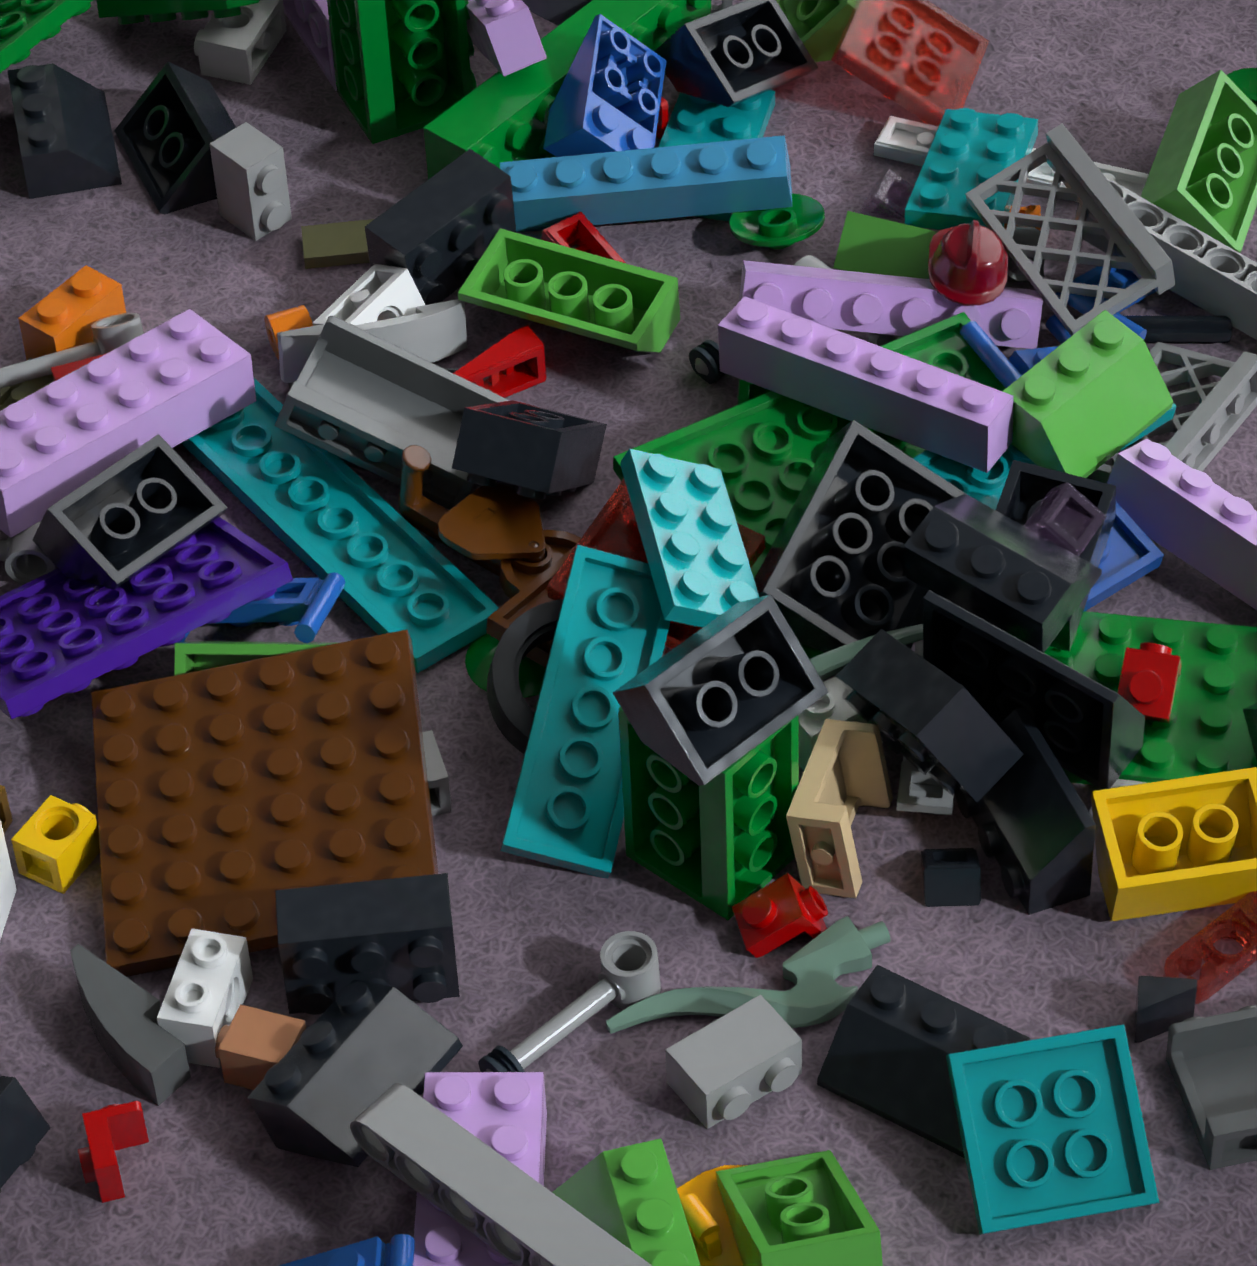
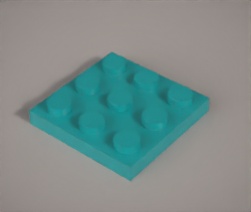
[946,1024,1159,1235]

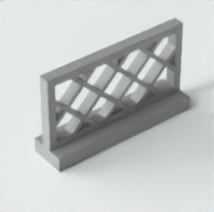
[965,123,1175,336]
[1088,342,1257,483]

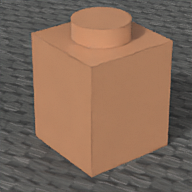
[215,1004,306,1090]

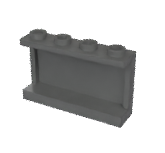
[275,316,509,509]
[1166,1005,1257,1170]

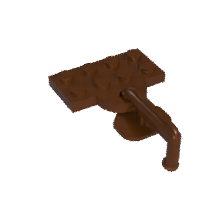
[398,445,648,668]

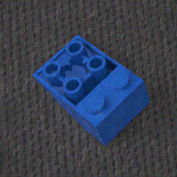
[543,14,666,157]

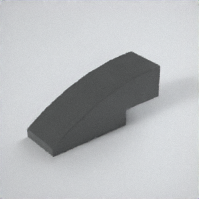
[70,944,191,1106]

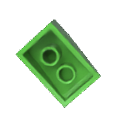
[716,1150,883,1266]

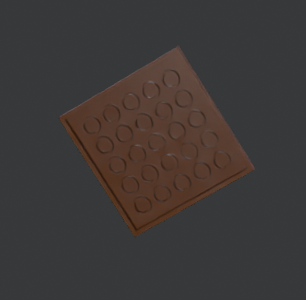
[91,629,438,977]

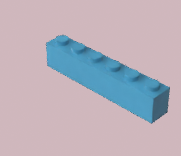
[500,135,793,232]

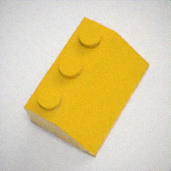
[1091,767,1257,922]

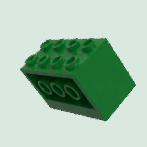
[327,0,477,144]
[618,706,799,921]

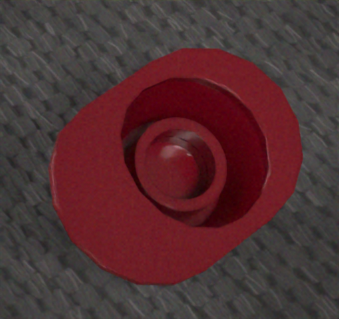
[928,220,1008,305]

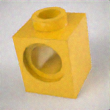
[11,795,100,894]

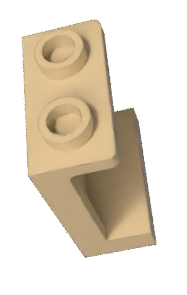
[786,719,893,898]

